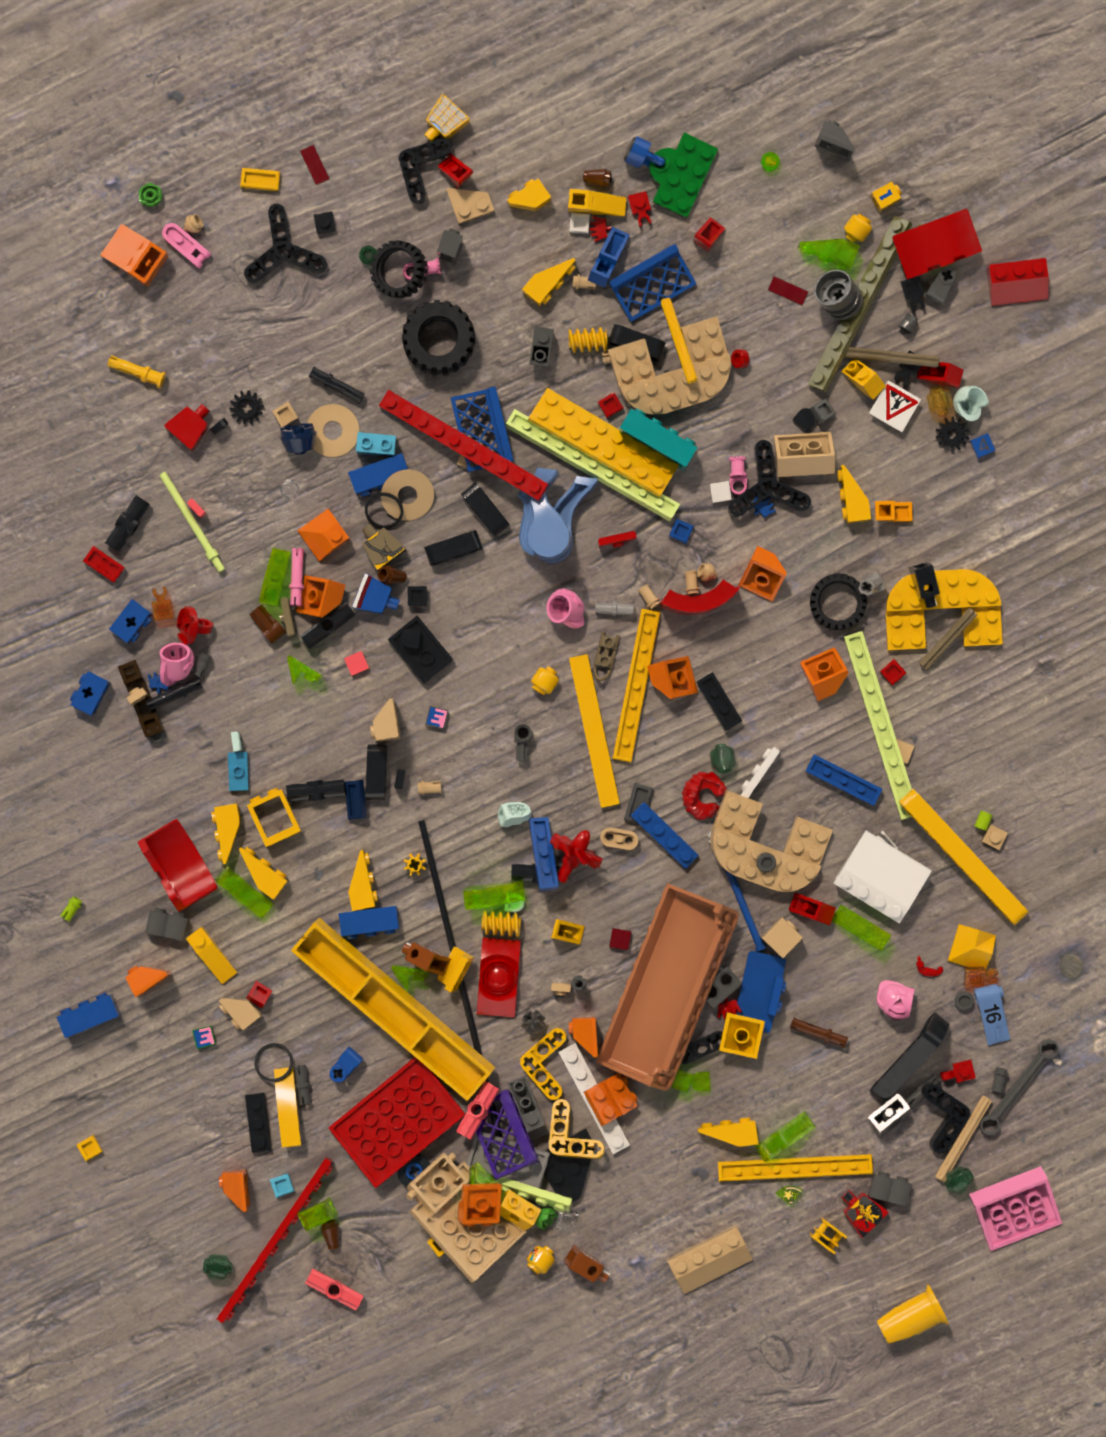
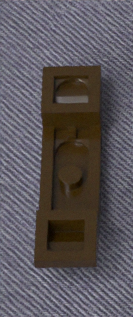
[118,660,164,738]

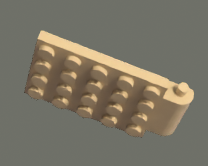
[406,1153,526,1283]

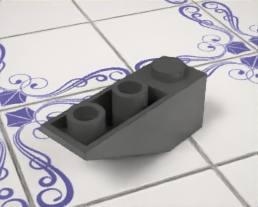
[508,1076,549,1140]

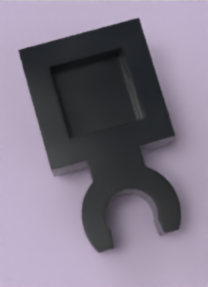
[900,276,925,312]
[894,350,922,386]

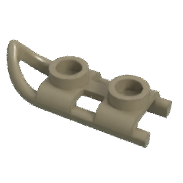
[593,631,620,681]

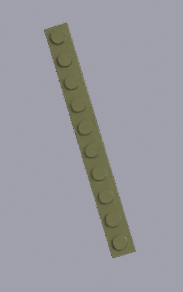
[808,216,912,393]

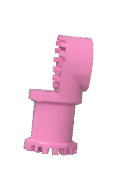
[403,258,441,281]
[729,456,747,496]

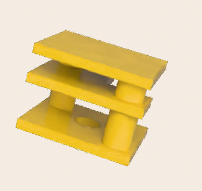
[809,1217,847,1254]

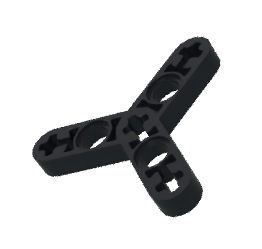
[244,204,327,283]
[728,440,811,518]

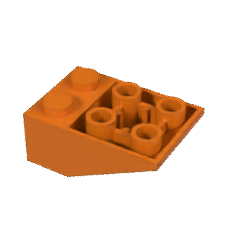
[100,224,169,287]

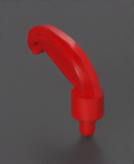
[916,956,943,976]

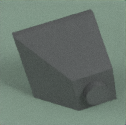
[815,120,855,160]

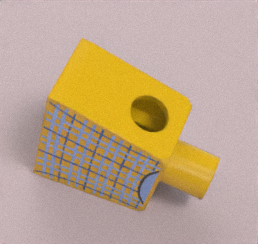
[424,94,470,142]

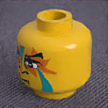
[526,1245,555,1275]

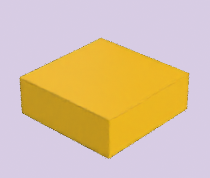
[76,1135,103,1161]

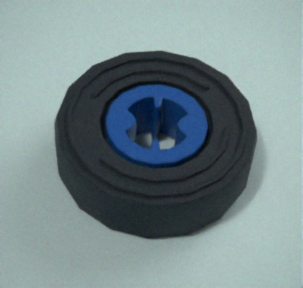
[397,1154,430,1187]

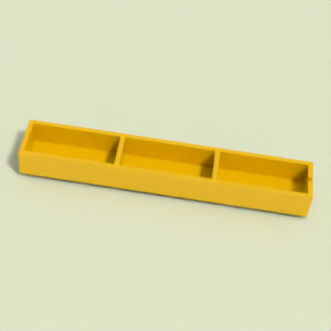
[291,917,496,1101]

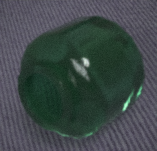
[709,744,736,773]
[945,1166,975,1195]
[203,1254,232,1280]

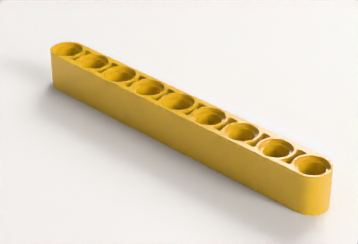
[899,789,1029,926]

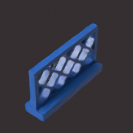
[608,244,697,322]
[450,386,513,472]

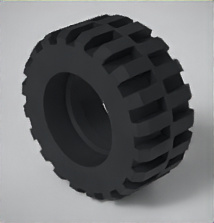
[402,300,475,376]

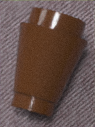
[583,169,612,188]
[378,565,407,584]
[320,1219,339,1249]

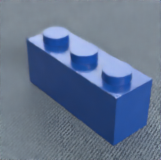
[348,453,408,497]
[338,906,400,939]
[57,992,121,1038]

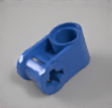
[329,1046,364,1082]

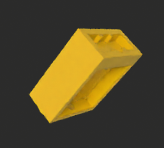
[247,788,302,847]

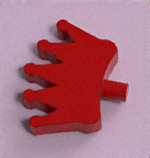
[589,216,611,242]
[717,997,742,1019]

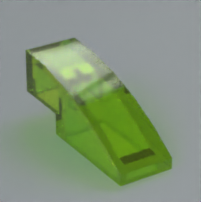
[214,865,274,919]
[832,904,892,952]
[754,1111,816,1162]

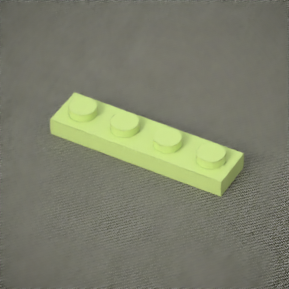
[496,1177,572,1212]

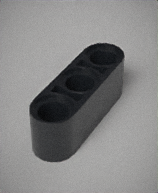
[608,324,666,361]
[461,482,510,537]
[424,530,483,566]
[365,744,387,800]

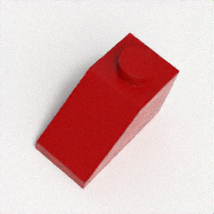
[916,362,964,388]
[789,893,836,926]

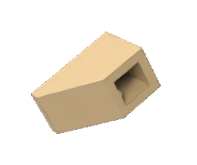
[219,998,262,1030]

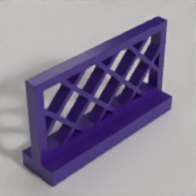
[467,1089,540,1180]

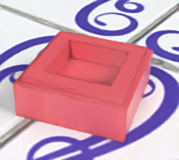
[187,498,207,518]
[344,651,369,676]

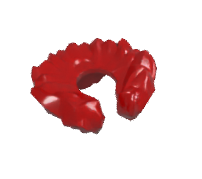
[681,772,727,820]

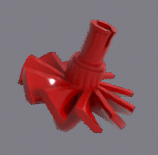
[549,830,603,884]

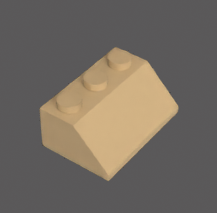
[774,432,835,477]
[370,698,401,742]

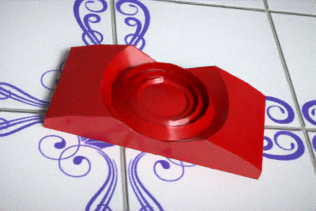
[477,938,521,1017]

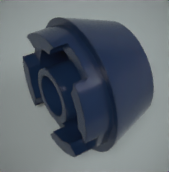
[279,423,317,455]

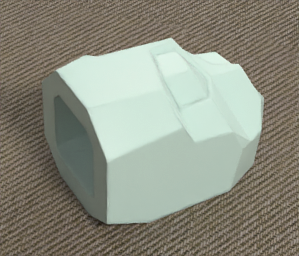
[498,802,532,827]

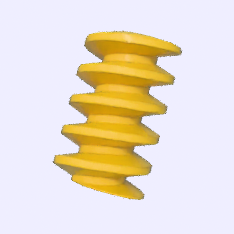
[568,327,607,353]
[481,910,521,937]

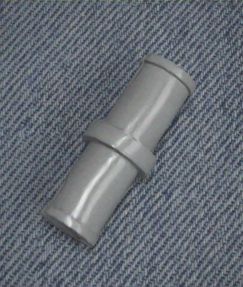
[595,601,634,617]

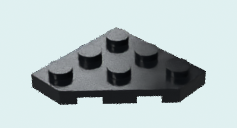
[545,1128,594,1202]

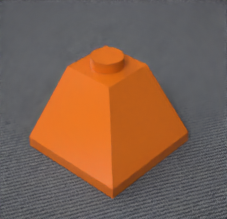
[297,509,350,562]
[739,546,787,602]
[295,575,346,617]
[800,647,849,701]
[647,656,698,699]
[125,965,172,997]
[568,1016,598,1057]
[219,1169,250,1212]

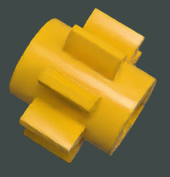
[403,853,426,876]

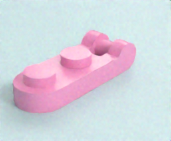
[162,223,212,269]

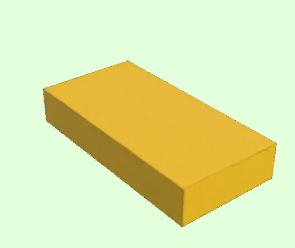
[240,168,280,192]

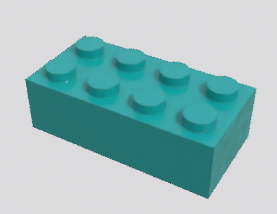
[619,408,698,471]

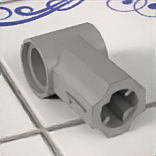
[858,571,887,596]

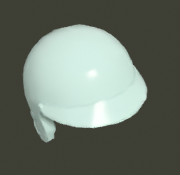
[953,386,989,421]

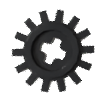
[229,390,264,425]
[935,417,970,451]

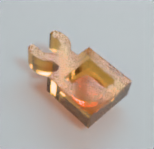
[151,586,174,621]
[963,966,998,988]

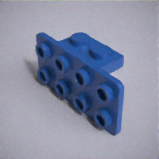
[737,951,786,1033]

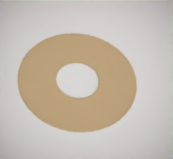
[307,404,359,457]
[381,469,434,521]

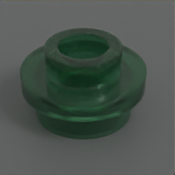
[359,246,378,265]

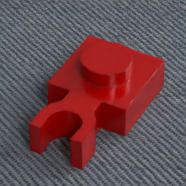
[628,191,651,227]

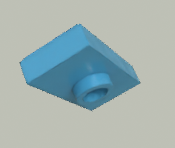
[228,752,249,791]

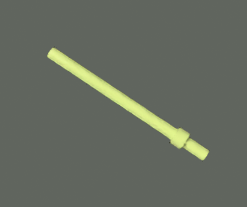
[159,472,225,573]

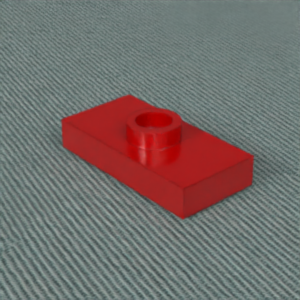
[598,531,637,548]
[83,546,125,583]

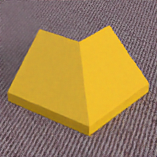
[948,924,996,972]
[719,1013,765,1059]

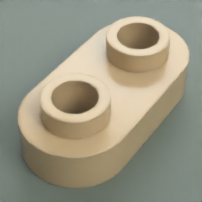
[600,827,638,850]

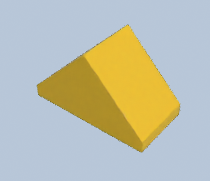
[551,919,585,945]

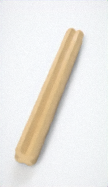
[935,1095,992,1182]

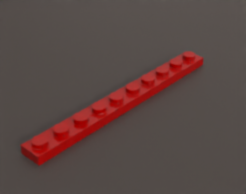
[379,389,549,501]
[217,1157,333,1324]

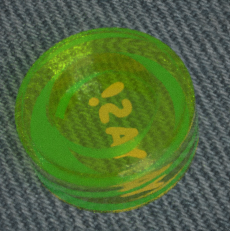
[761,152,780,172]

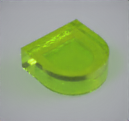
[690,1071,710,1091]

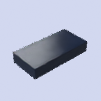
[344,780,367,820]

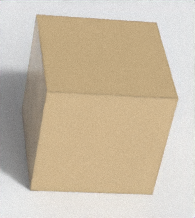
[761,917,803,958]

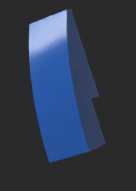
[588,227,630,288]

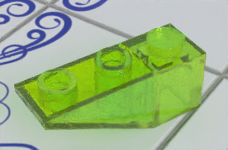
[797,239,860,271]
[258,548,291,608]
[463,881,526,910]

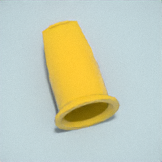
[877,1284,949,1344]

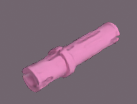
[289,548,304,607]

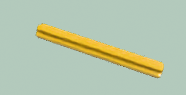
[661,298,697,384]

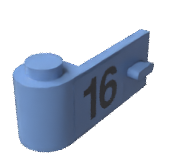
[974,983,1010,1045]

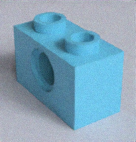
[356,432,397,457]

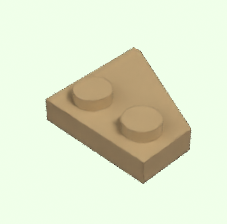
[446,188,495,224]

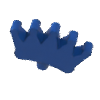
[753,495,776,518]
[148,672,169,693]

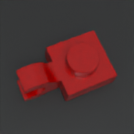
[940,1059,976,1083]

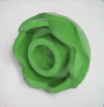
[139,183,162,207]
[535,1208,557,1230]

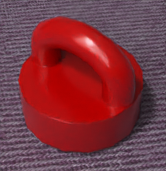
[731,349,750,368]

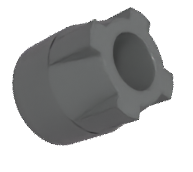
[898,313,918,334]

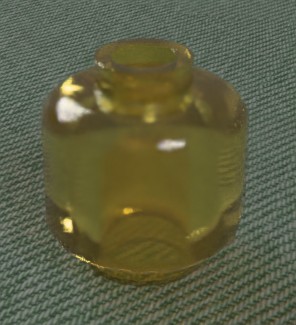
[926,386,953,416]

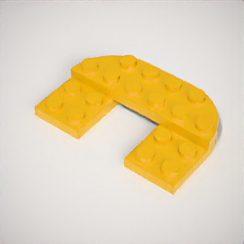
[885,569,1003,651]

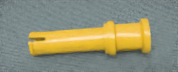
[107,355,166,389]

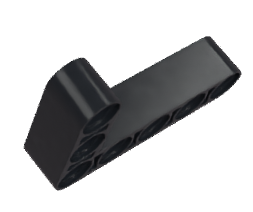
[869,1012,950,1104]

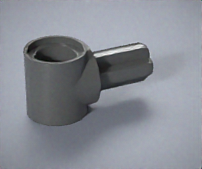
[514,724,532,761]

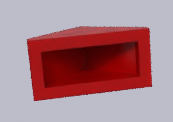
[693,217,725,252]

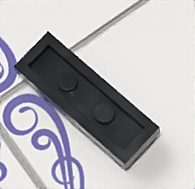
[696,672,742,731]
[245,1092,271,1153]

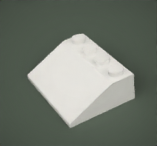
[834,831,932,923]

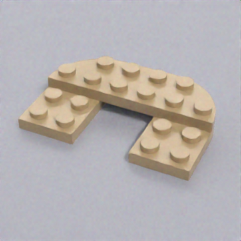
[608,316,731,415]
[710,790,833,892]

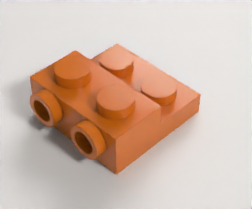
[583,1073,637,1126]
[458,1183,502,1227]

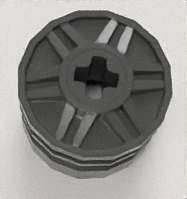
[814,270,863,320]

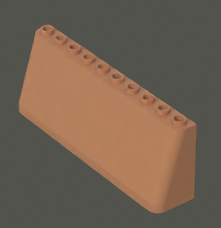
[596,883,739,1091]

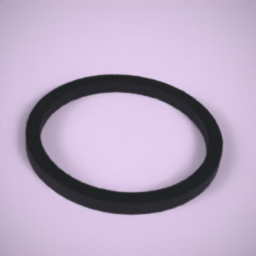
[365,492,403,529]
[254,1043,293,1082]

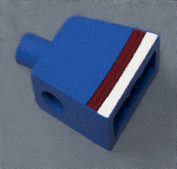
[352,573,400,614]

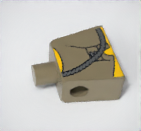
[362,524,406,572]

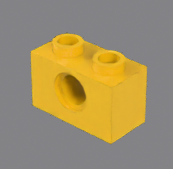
[500,1190,541,1231]

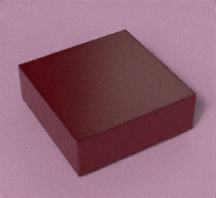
[609,928,631,950]

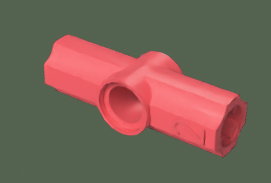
[456,1081,500,1140]
[305,1268,364,1311]

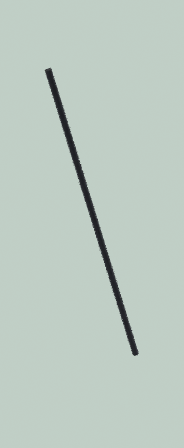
[418,820,503,1137]

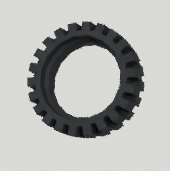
[370,240,428,299]
[810,573,867,630]

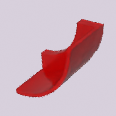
[892,208,982,279]
[659,579,740,615]
[138,819,218,912]

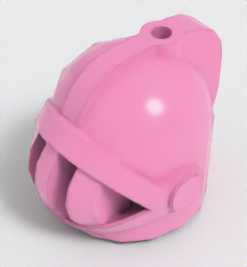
[546,588,585,629]
[159,643,194,686]
[876,980,915,1020]

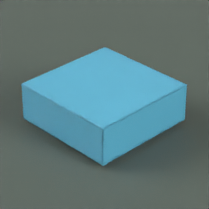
[270,1173,295,1198]

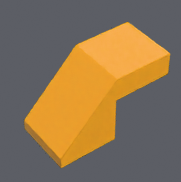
[875,501,912,522]

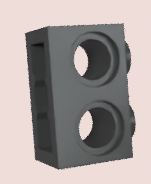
[706,966,743,1009]

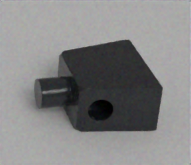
[909,562,940,608]

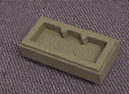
[279,597,296,637]

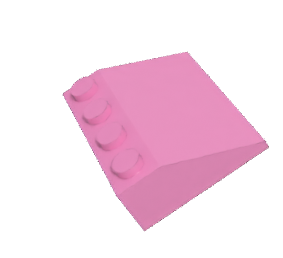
[969,1166,1062,1251]

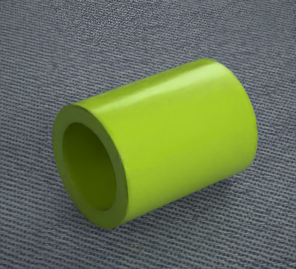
[974,810,993,831]

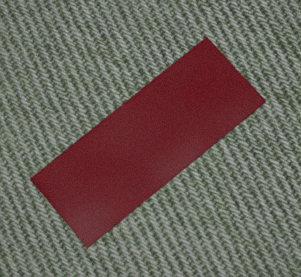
[300,145,330,185]
[768,276,808,305]

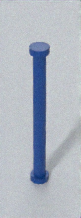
[721,867,767,952]

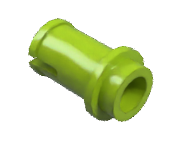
[60,896,83,922]

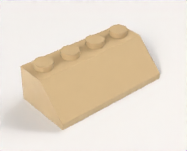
[667,1225,753,1294]

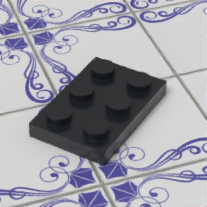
[388,615,454,684]

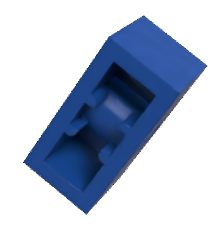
[109,599,152,644]
[70,671,111,716]

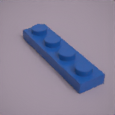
[805,754,882,806]
[630,802,699,869]
[528,817,559,891]

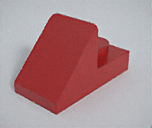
[437,154,474,189]

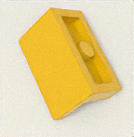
[437,947,474,993]

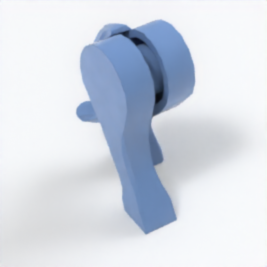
[518,468,599,564]

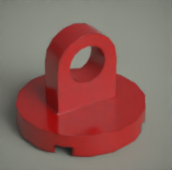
[177,606,213,645]

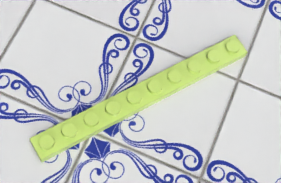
[505,409,680,522]
[843,631,912,820]

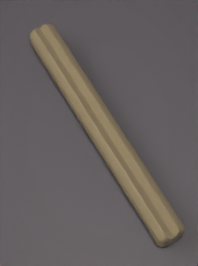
[845,347,940,367]

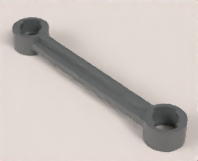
[979,1039,1059,1135]

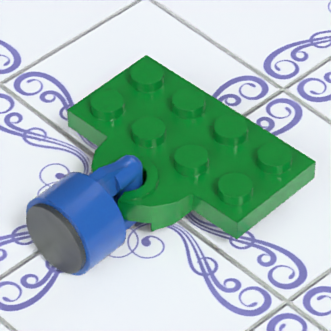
[623,132,718,218]

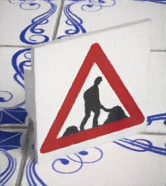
[869,380,921,432]

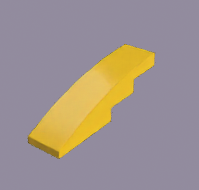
[274,1067,301,1148]

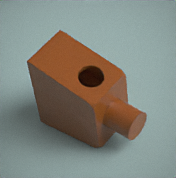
[402,942,451,976]
[564,1245,610,1283]

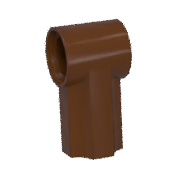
[249,604,287,644]

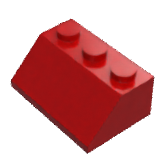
[986,258,1049,306]

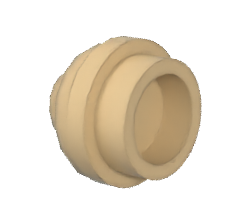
[184,214,204,233]
[697,563,717,582]

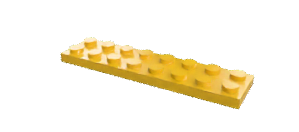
[528,388,679,498]

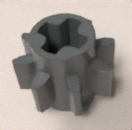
[521,1010,546,1035]

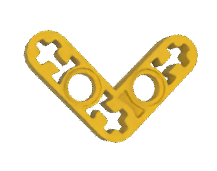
[520,1028,566,1100]
[549,1099,605,1159]

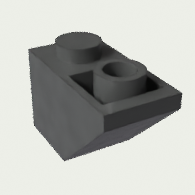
[529,326,554,367]

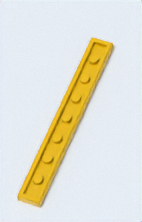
[612,609,660,762]
[569,654,620,808]
[718,1154,873,1181]

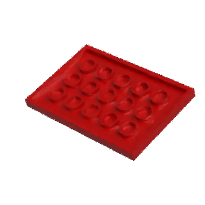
[328,1057,466,1188]

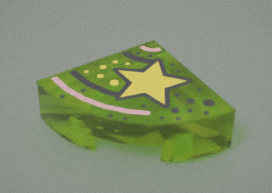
[776,1185,803,1205]

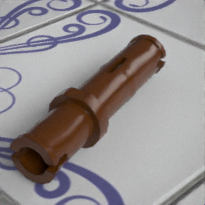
[790,1017,848,1048]

